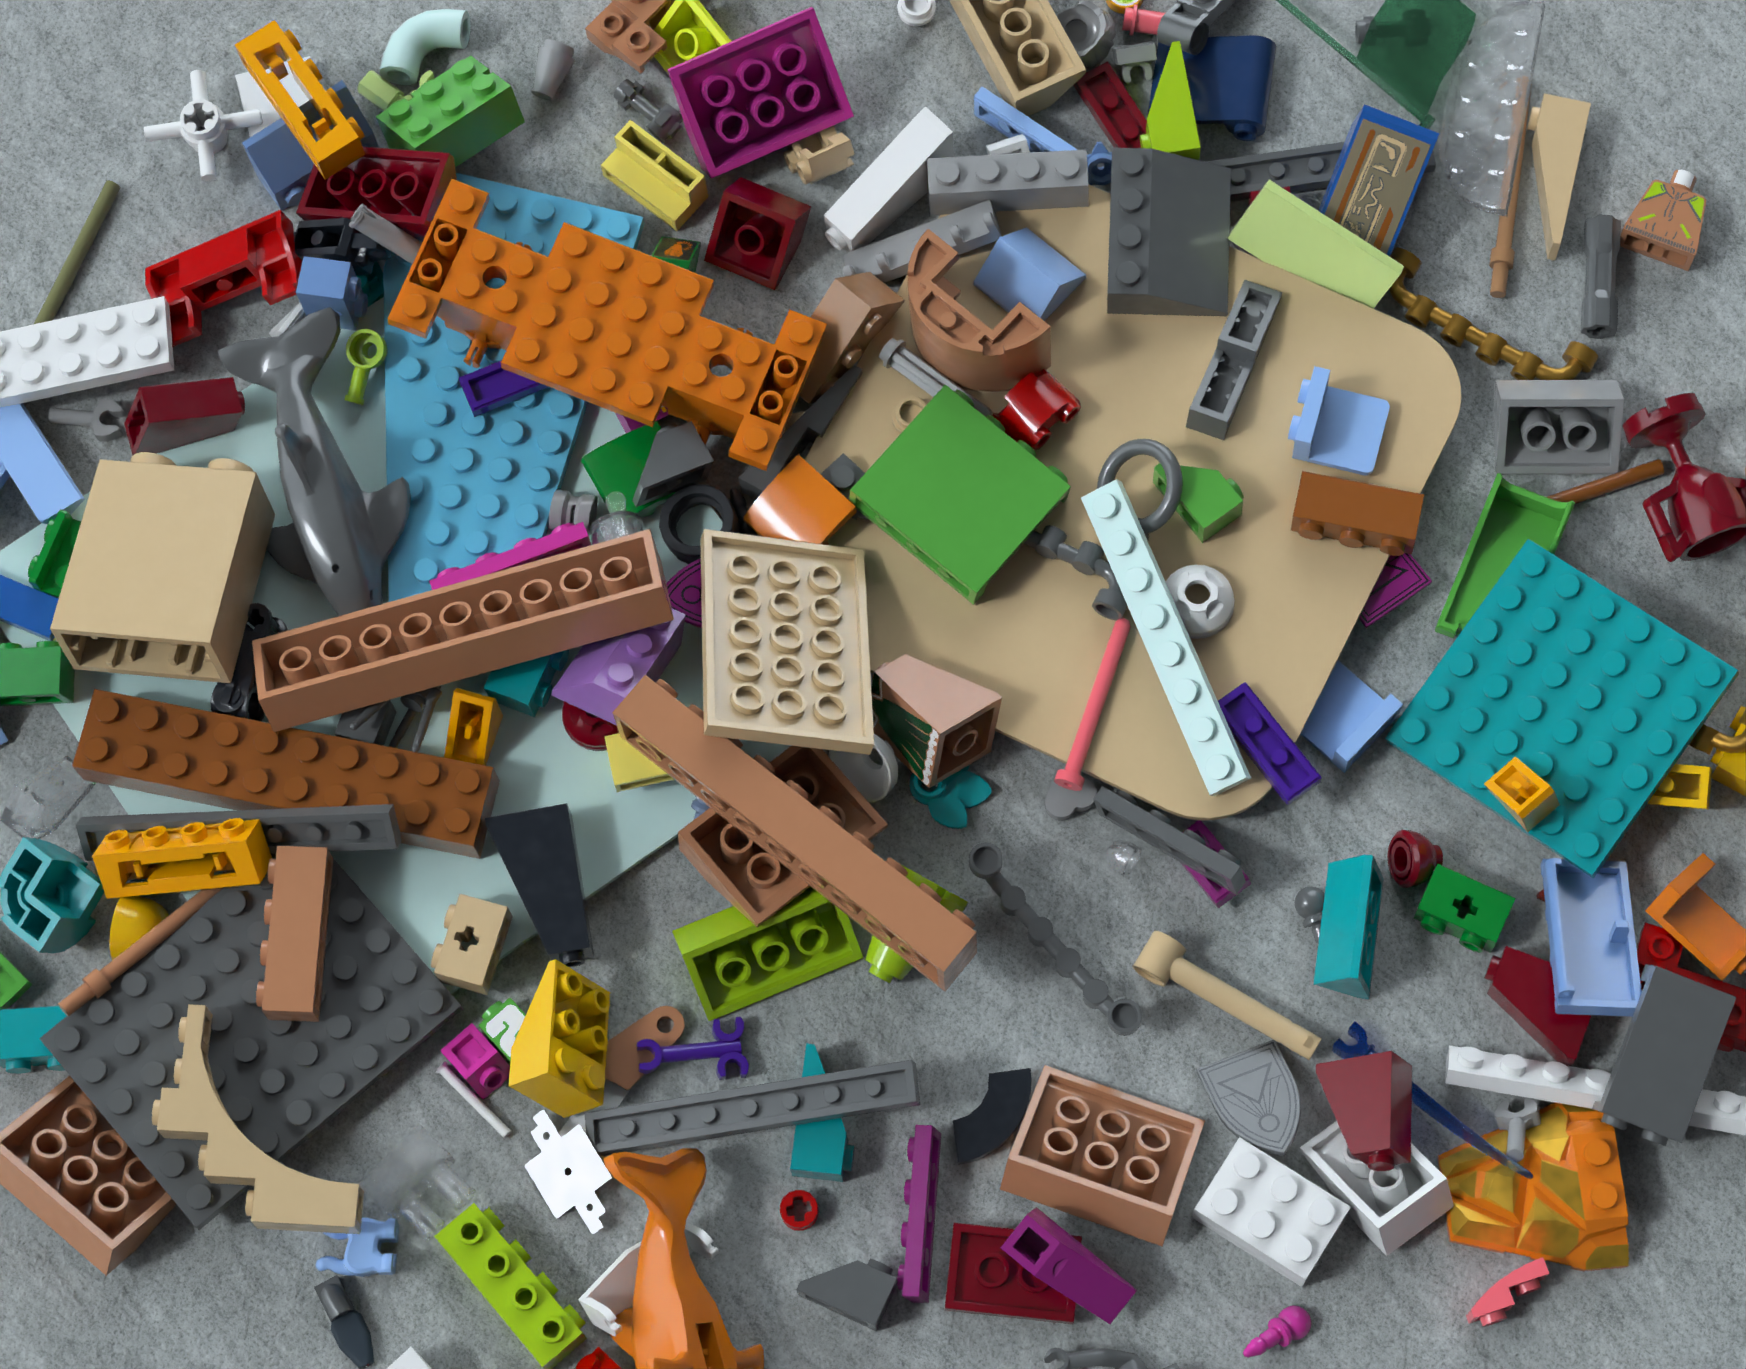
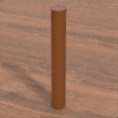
[1547,459,1664,504]

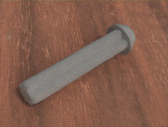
[879,338,992,417]

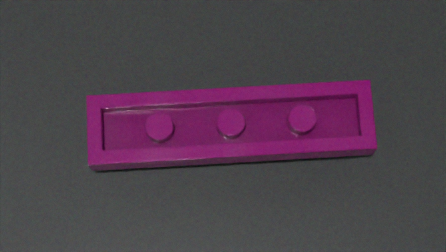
[897,1125,941,1303]

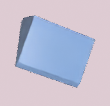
[973,227,1086,321]

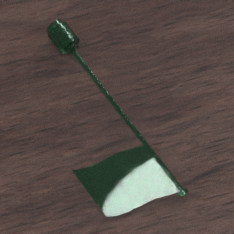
[1276,0,1476,129]

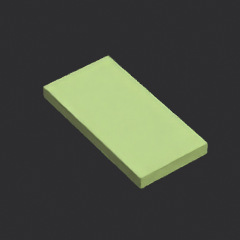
[1227,180,1404,309]

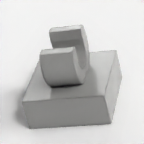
[1112,42,1157,83]

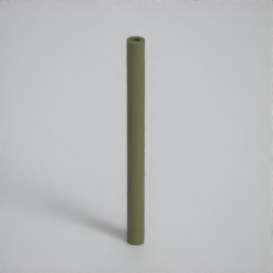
[34,180,120,324]

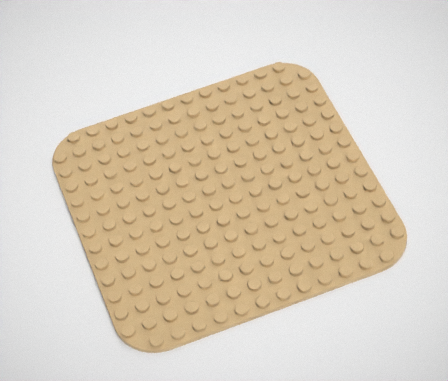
[805,185,1461,820]

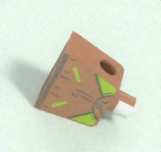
[1620,170,1706,271]

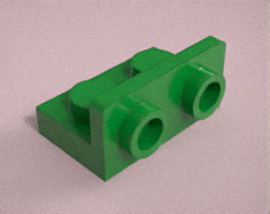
[28,509,81,599]

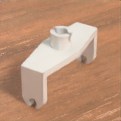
[578,1221,719,1336]

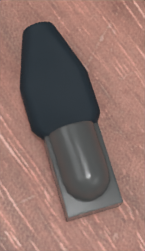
[314,1275,374,1369]

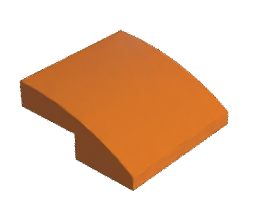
[743,454,857,545]

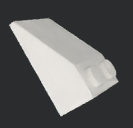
[1300,1121,1454,1256]

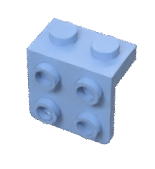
[1288,366,1390,476]

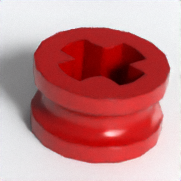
[780,1190,819,1231]

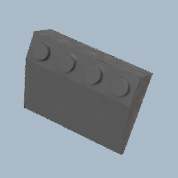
[1107,148,1231,317]

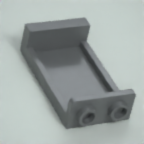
[1592,964,1736,1146]

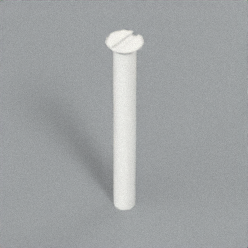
[435,1061,511,1138]

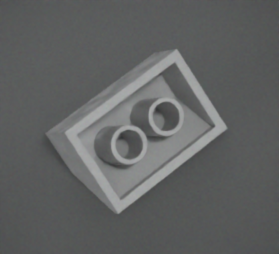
[1493,380,1624,474]

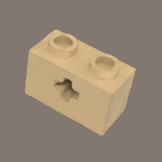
[431,894,513,995]

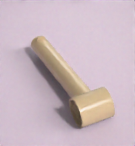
[1132,931,1322,1060]

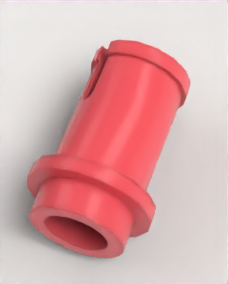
[1122,4,1165,36]

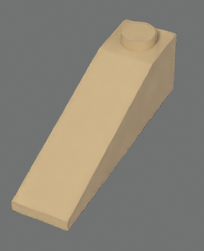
[1527,93,1591,261]

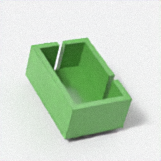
[376,55,525,167]

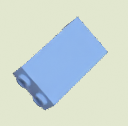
[1301,660,1403,773]

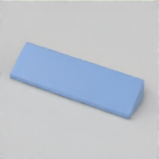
[0,403,85,524]

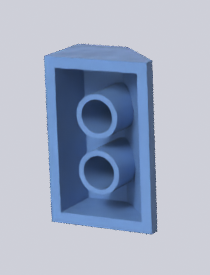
[242,80,379,211]

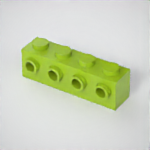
[434,1203,587,1369]

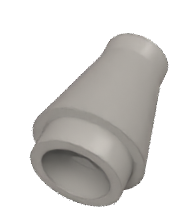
[531,39,575,101]

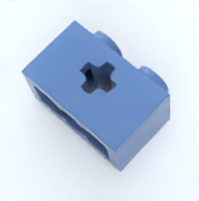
[296,256,368,331]

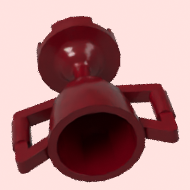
[1622,393,1746,562]

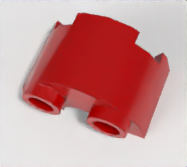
[992,368,1081,450]

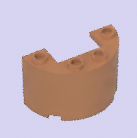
[907,229,1051,391]

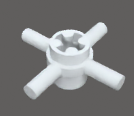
[144,70,263,182]

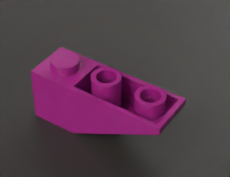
[1001,1207,1137,1324]

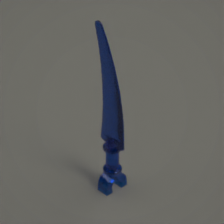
[1332,1021,1533,1179]

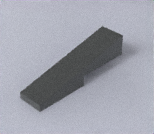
[1186,280,1282,440]
[739,365,863,499]

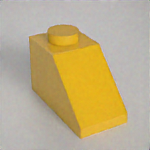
[1647,764,1712,810]

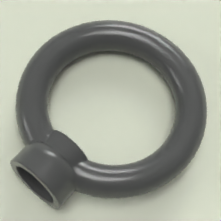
[1097,439,1183,541]

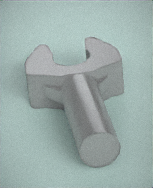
[48,399,126,442]
[1495,1097,1541,1162]

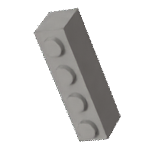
[927,150,1089,215]

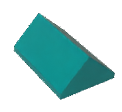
[1313,855,1384,999]

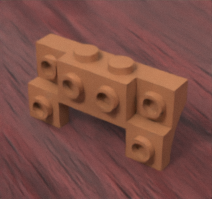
[585,0,675,74]

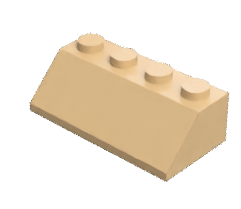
[949,0,1086,116]

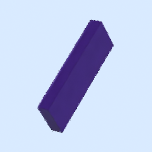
[1218,682,1322,806]

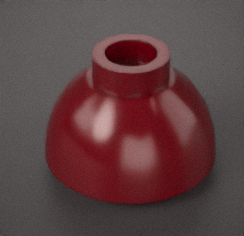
[1387,830,1443,888]

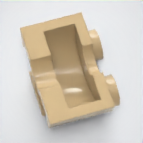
[783,125,854,185]

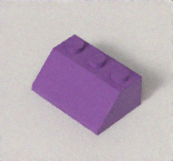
[552,609,686,726]

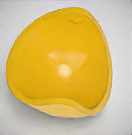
[109,896,169,960]

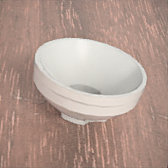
[1165,564,1235,639]
[828,734,898,802]

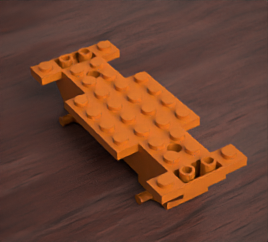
[387,179,827,471]

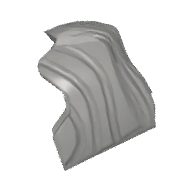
[1057,0,1116,69]

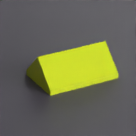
[654,0,732,75]

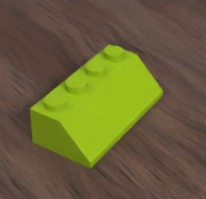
[672,887,863,1021]

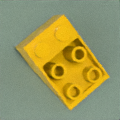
[509,959,610,1118]

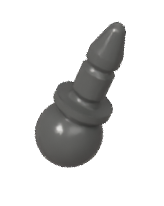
[1294,886,1325,948]

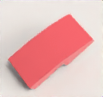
[1466,1257,1550,1327]

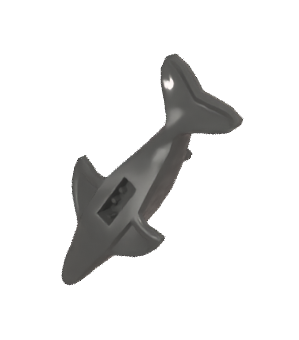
[218,307,411,616]

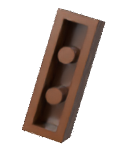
[1291,471,1424,556]

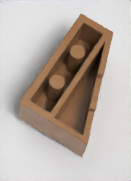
[799,272,905,404]

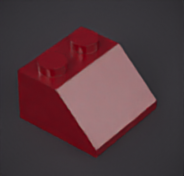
[704,177,812,290]

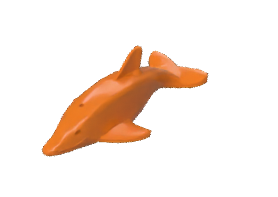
[604,1148,764,1369]

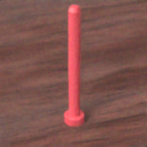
[1054,618,1131,791]

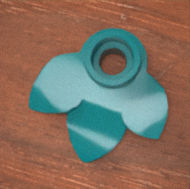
[909,764,992,829]

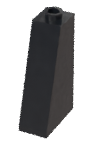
[485,803,594,967]

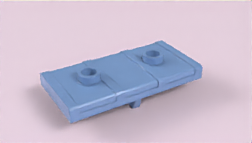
[1540,858,1642,1017]

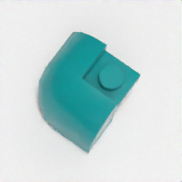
[0,837,104,954]

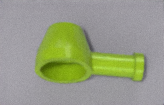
[344,329,387,405]

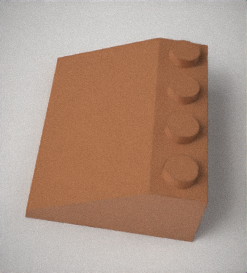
[678,746,888,928]
[1000,1065,1205,1247]
[0,1075,176,1276]

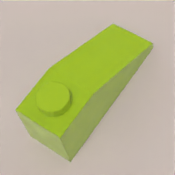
[1140,41,1201,161]

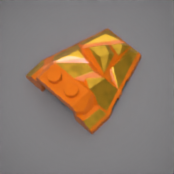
[1437,1102,1629,1272]

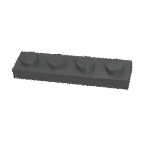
[1093,786,1246,895]

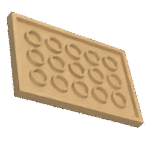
[700,529,874,755]

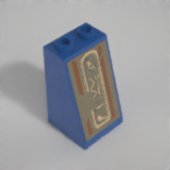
[1319,104,1440,257]

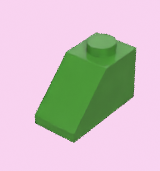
[1153,463,1244,543]

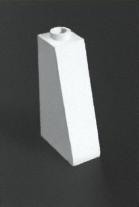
[824,107,955,252]

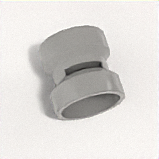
[549,489,598,535]

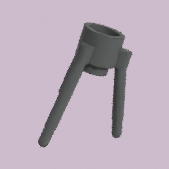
[350,685,442,752]

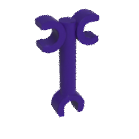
[636,1016,749,1080]

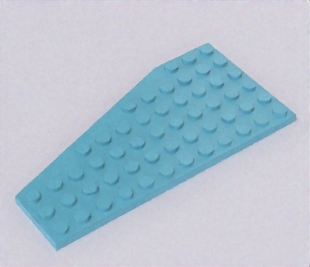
[383,173,645,602]

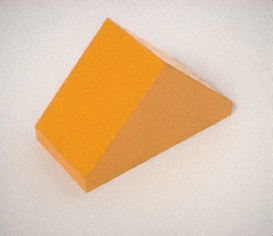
[444,688,503,766]
[1484,756,1560,832]

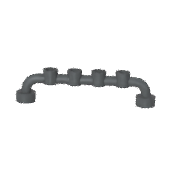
[1023,525,1128,621]
[969,842,1142,1036]

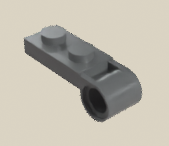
[1157,0,1236,55]

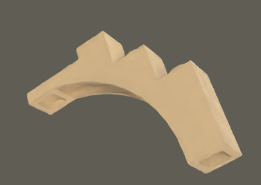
[152,1004,364,1234]

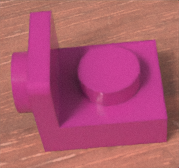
[440,1023,510,1099]

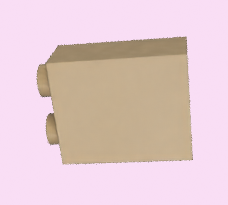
[50,452,275,683]

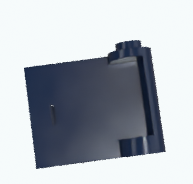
[1147,35,1277,141]

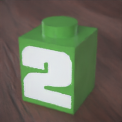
[478,998,526,1063]

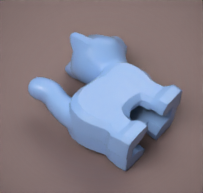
[316,1217,400,1277]

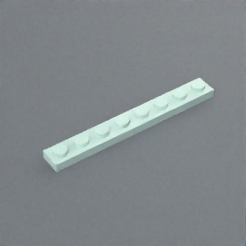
[1081,479,1251,796]

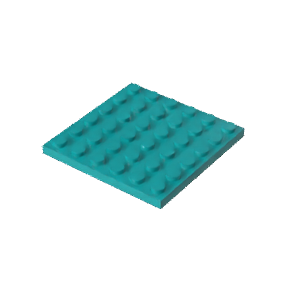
[1385,539,1739,879]

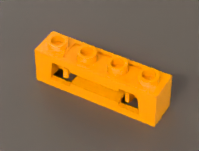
[235,20,365,180]
[92,818,272,899]

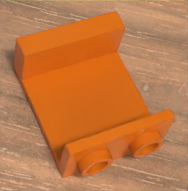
[1645,853,1746,981]

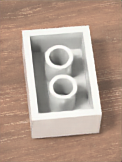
[1192,1137,1350,1287]

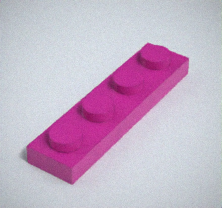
[429,522,591,590]

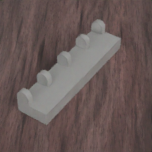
[843,199,1002,283]

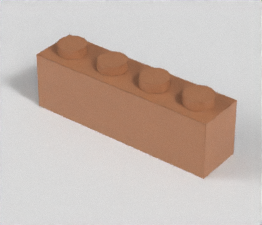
[256,846,333,1022]

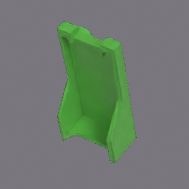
[1435,473,1575,639]

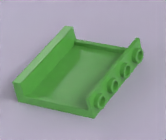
[849,384,1071,605]

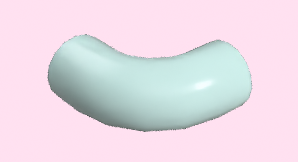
[380,9,470,85]

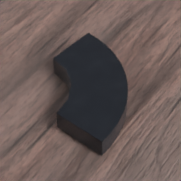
[953,1068,1032,1165]

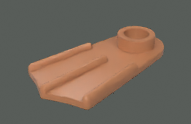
[605,1006,685,1091]

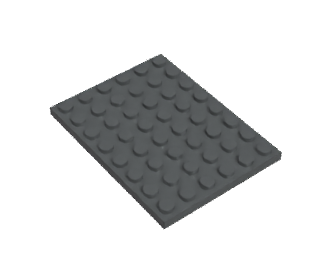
[39,854,463,1230]

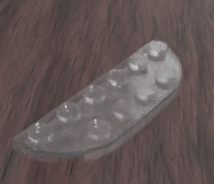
[1439,0,1545,217]

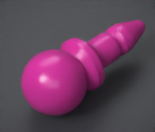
[1243,1305,1312,1358]

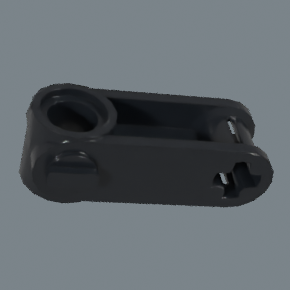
[211,603,288,721]

